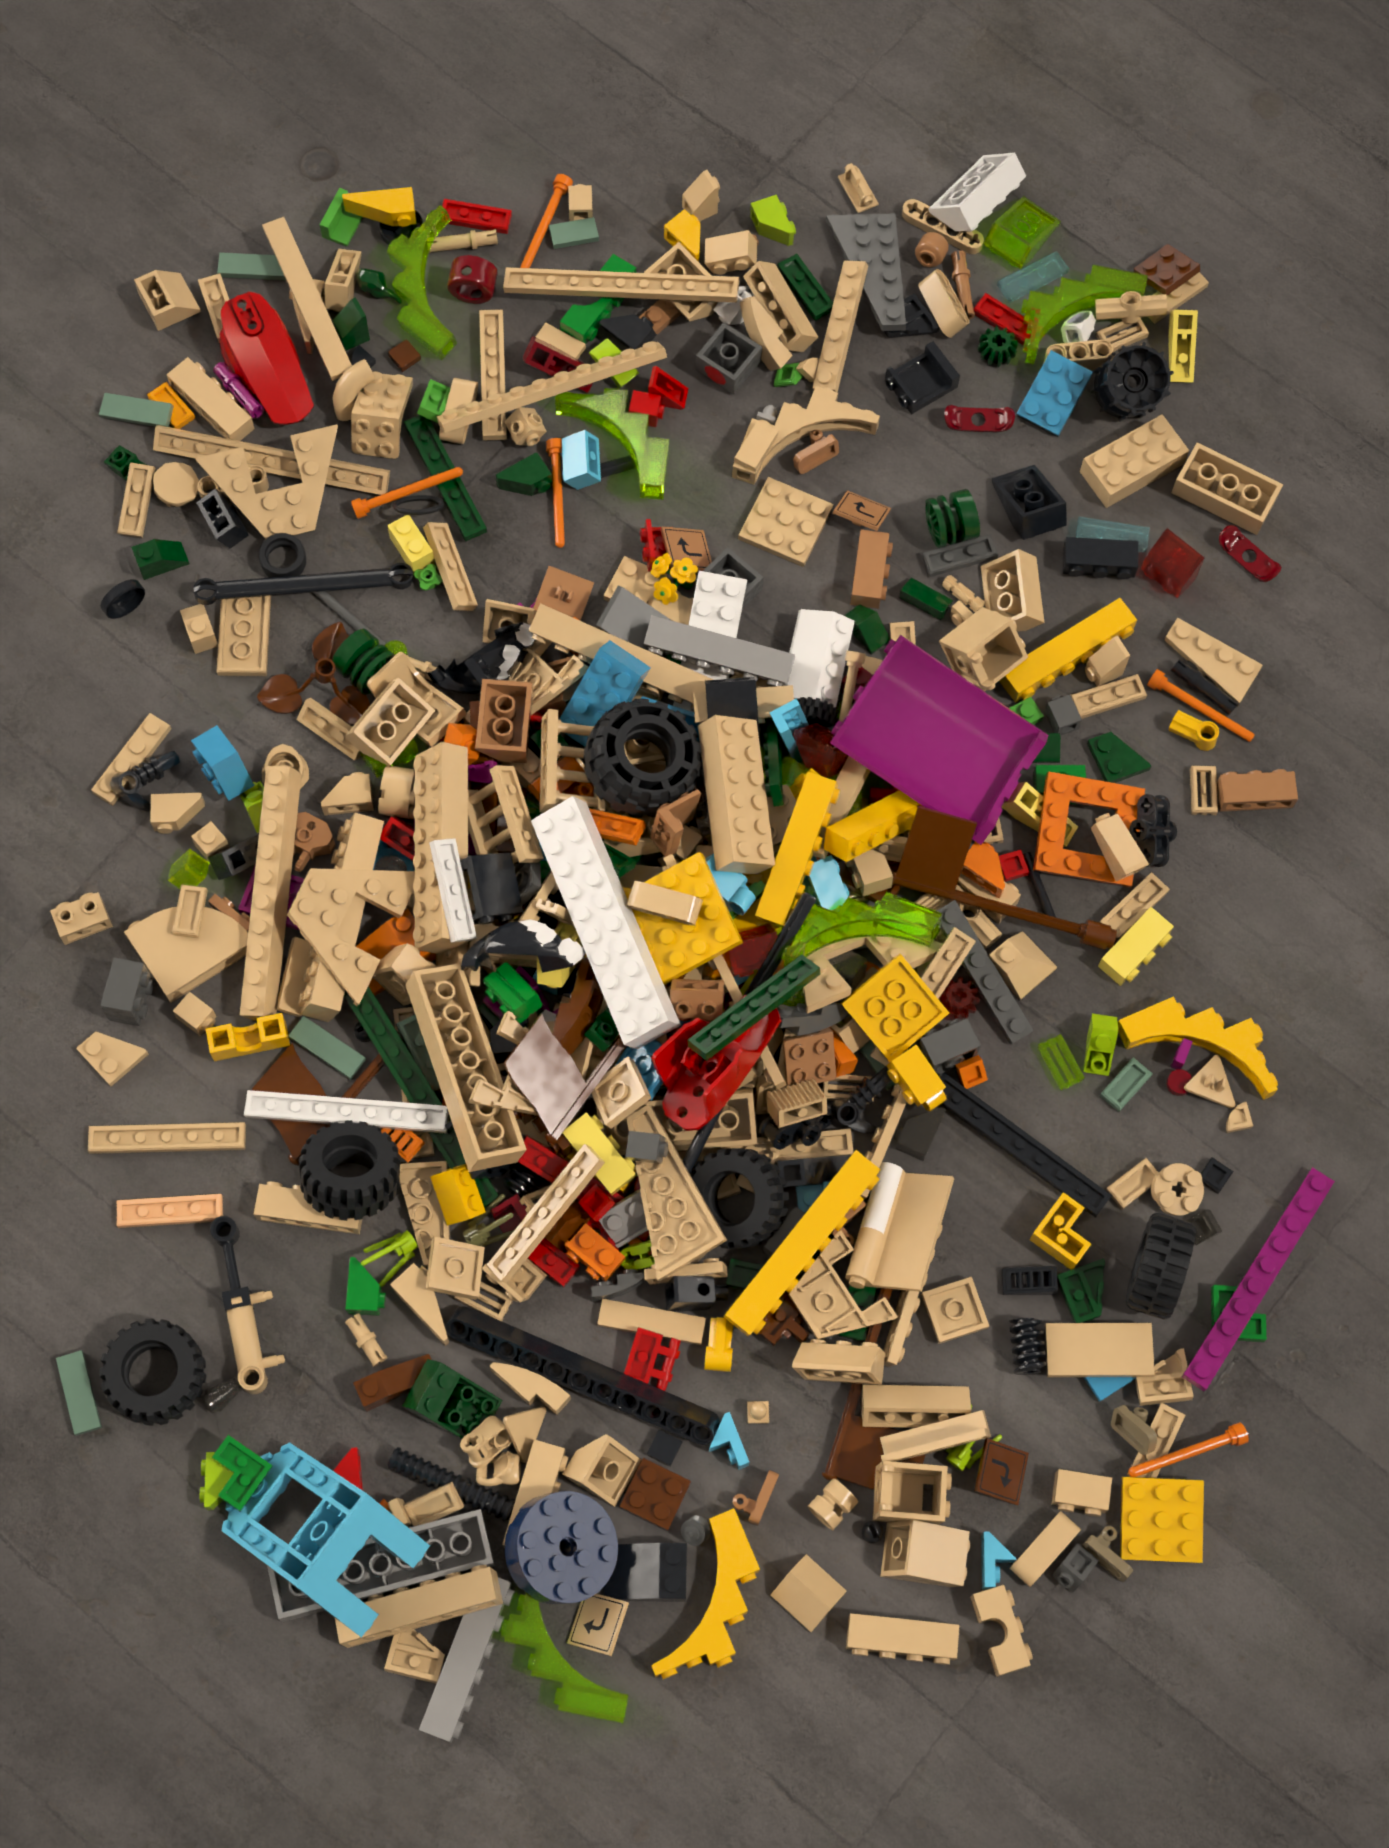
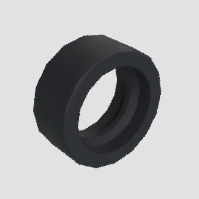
[259,533,306,577]

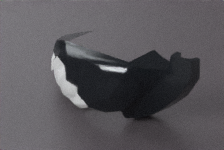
[427,622,536,694]
[461,919,586,973]

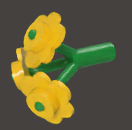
[651,553,698,605]

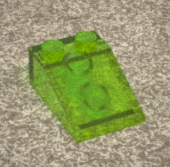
[983,196,1061,270]

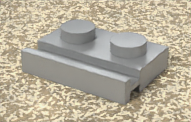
[599,1188,647,1248]

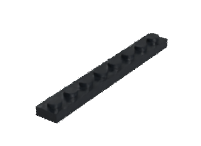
[940,1073,1112,1218]

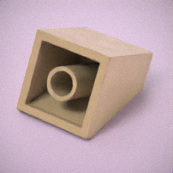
[880,1520,970,1587]

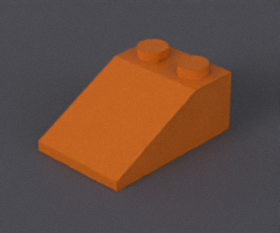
[356,909,436,995]

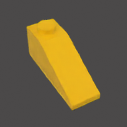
[342,187,416,227]

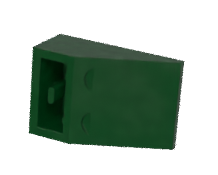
[402,1359,503,1446]

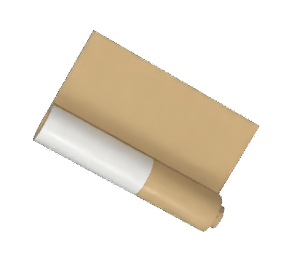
[845,1162,954,1292]

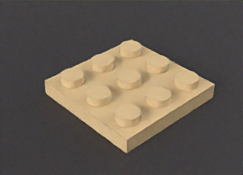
[738,477,834,567]

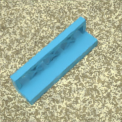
[770,699,812,765]

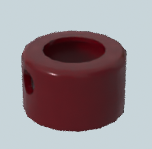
[447,255,498,304]

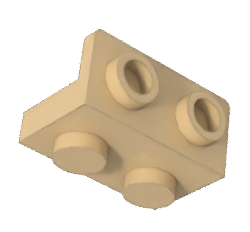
[482,1258,547,1302]

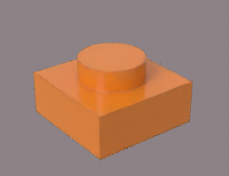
[955,1055,988,1089]

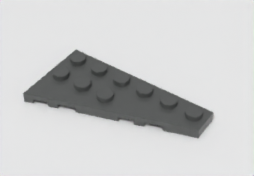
[826,213,906,331]

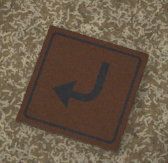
[974,1438,1029,1505]

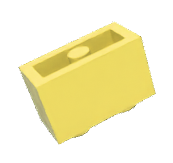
[388,515,435,575]

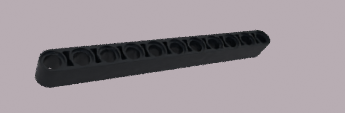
[446,1306,720,1445]

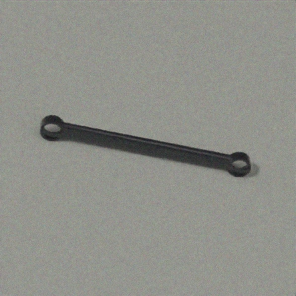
[193,563,413,605]

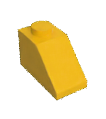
[664,209,700,262]

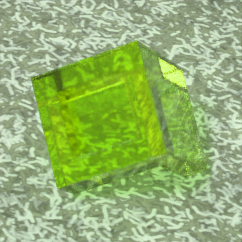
[168,848,210,889]

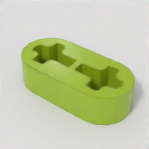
[621,1240,655,1270]

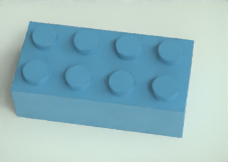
[559,640,651,747]

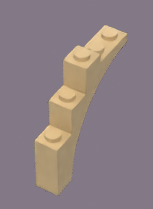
[732,386,880,485]

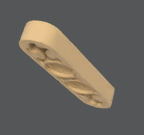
[902,199,984,254]

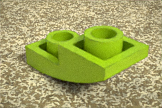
[589,338,639,389]

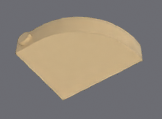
[124,907,248,1003]

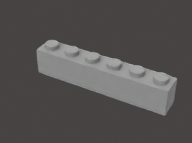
[644,615,795,687]
[419,1577,515,1743]

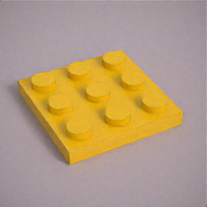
[841,953,949,1062]
[1120,1477,1204,1563]

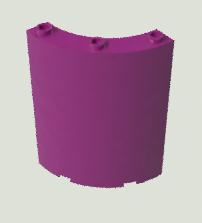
[830,635,1049,845]

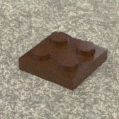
[1134,244,1200,296]
[619,1458,691,1531]

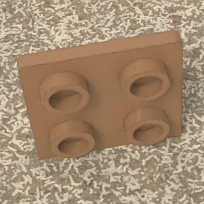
[650,789,701,857]
[783,1027,836,1087]

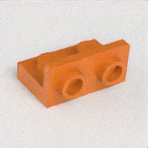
[564,1223,626,1281]

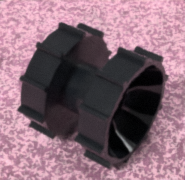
[1091,342,1174,422]

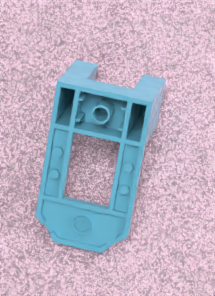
[222,1443,430,1638]

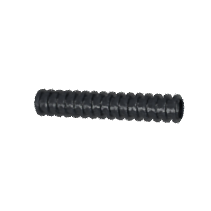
[388,1447,516,1522]

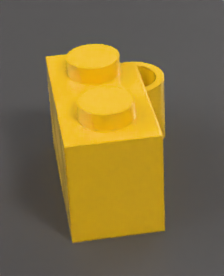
[886,1045,947,1112]

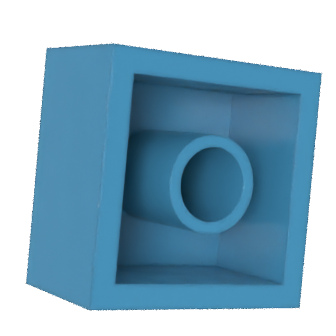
[191,725,254,801]

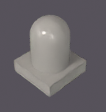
[756,405,777,426]

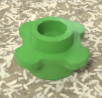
[414,564,442,591]

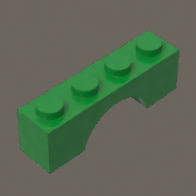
[560,254,636,344]

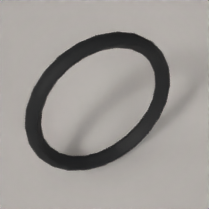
[393,495,444,515]

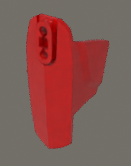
[220,291,314,425]
[652,995,781,1131]

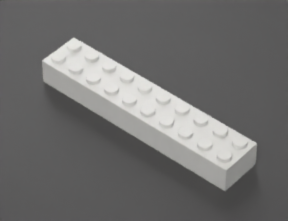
[531,796,681,1049]

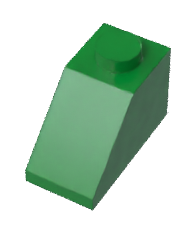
[346,1257,386,1316]

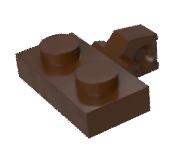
[758,1290,809,1346]

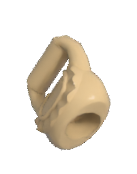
[476,1451,521,1486]

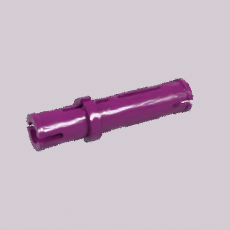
[213,362,264,418]

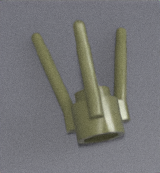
[463,1194,514,1247]

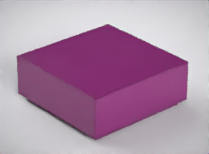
[1171,1038,1193,1069]

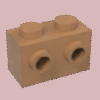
[670,979,724,1022]

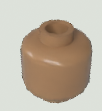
[915,232,949,267]

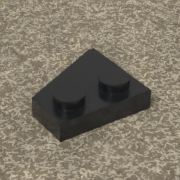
[875,294,940,338]

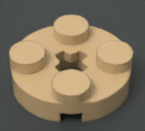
[1151,1163,1204,1216]

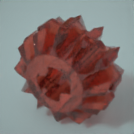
[938,977,980,1020]

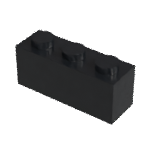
[1062,537,1138,579]

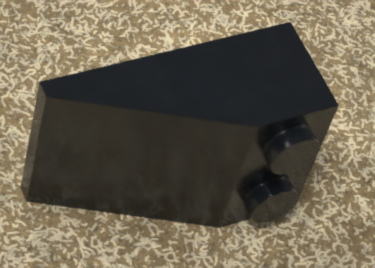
[992,465,1067,540]
[604,1543,687,1602]

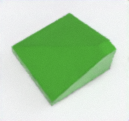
[774,363,803,387]

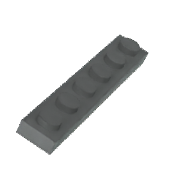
[932,900,1034,1044]

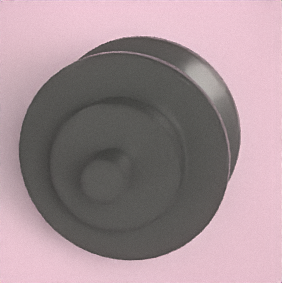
[681,1515,711,1546]

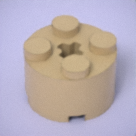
[378,766,415,819]

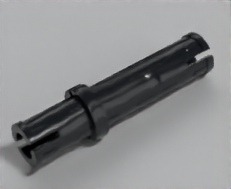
[1171,659,1239,715]

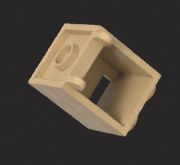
[939,607,1028,692]
[873,1461,952,1525]

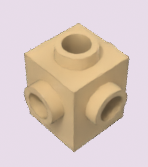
[504,407,547,446]

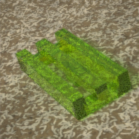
[1037,1034,1085,1091]

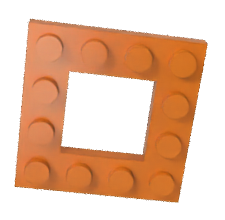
[1033,772,1145,887]

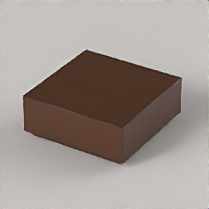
[388,339,421,372]

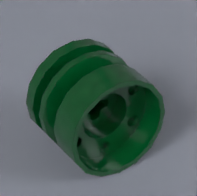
[925,489,980,548]
[332,628,395,695]

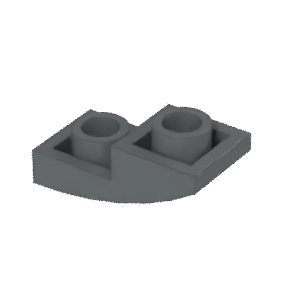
[591,1269,644,1302]

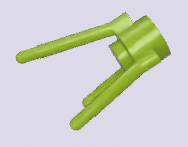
[361,1230,418,1287]
[945,1405,1002,1471]

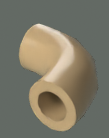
[332,359,375,421]

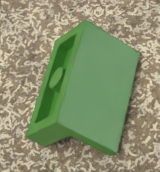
[320,188,363,247]

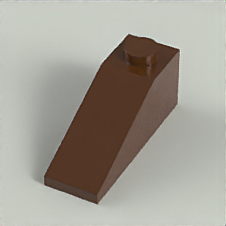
[353,1354,432,1412]

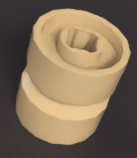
[808,1478,858,1531]

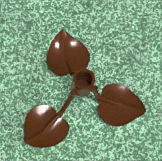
[257,622,370,725]

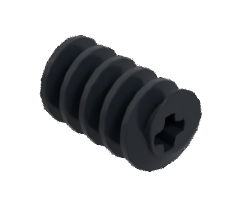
[503,1162,546,1199]
[1009,1318,1047,1375]

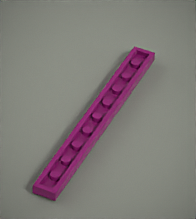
[1182,1167,1335,1392]

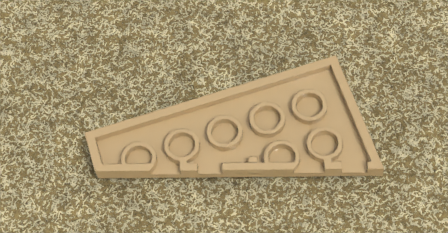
[626,1104,727,1281]

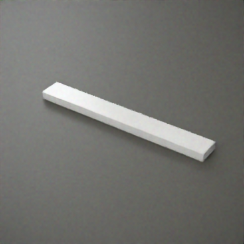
[244,1090,450,1133]

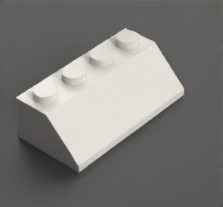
[928,153,1026,232]
[782,609,854,707]

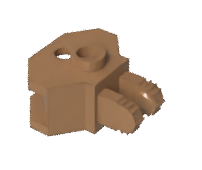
[293,812,336,872]

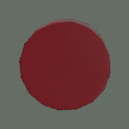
[1166,1069,1192,1096]

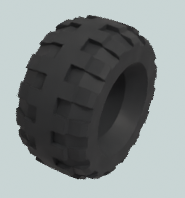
[583,699,703,818]

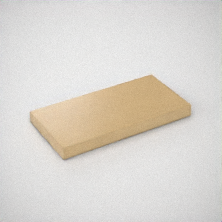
[217,595,271,676]
[1045,1323,1155,1377]

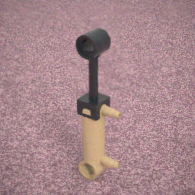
[210,1216,285,1395]

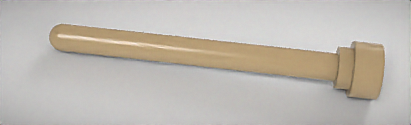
[832,650,866,769]

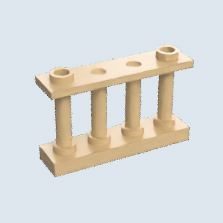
[540,709,609,813]
[468,765,544,864]

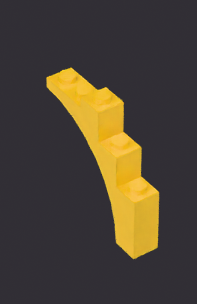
[1118,997,1278,1100]
[651,1508,760,1680]

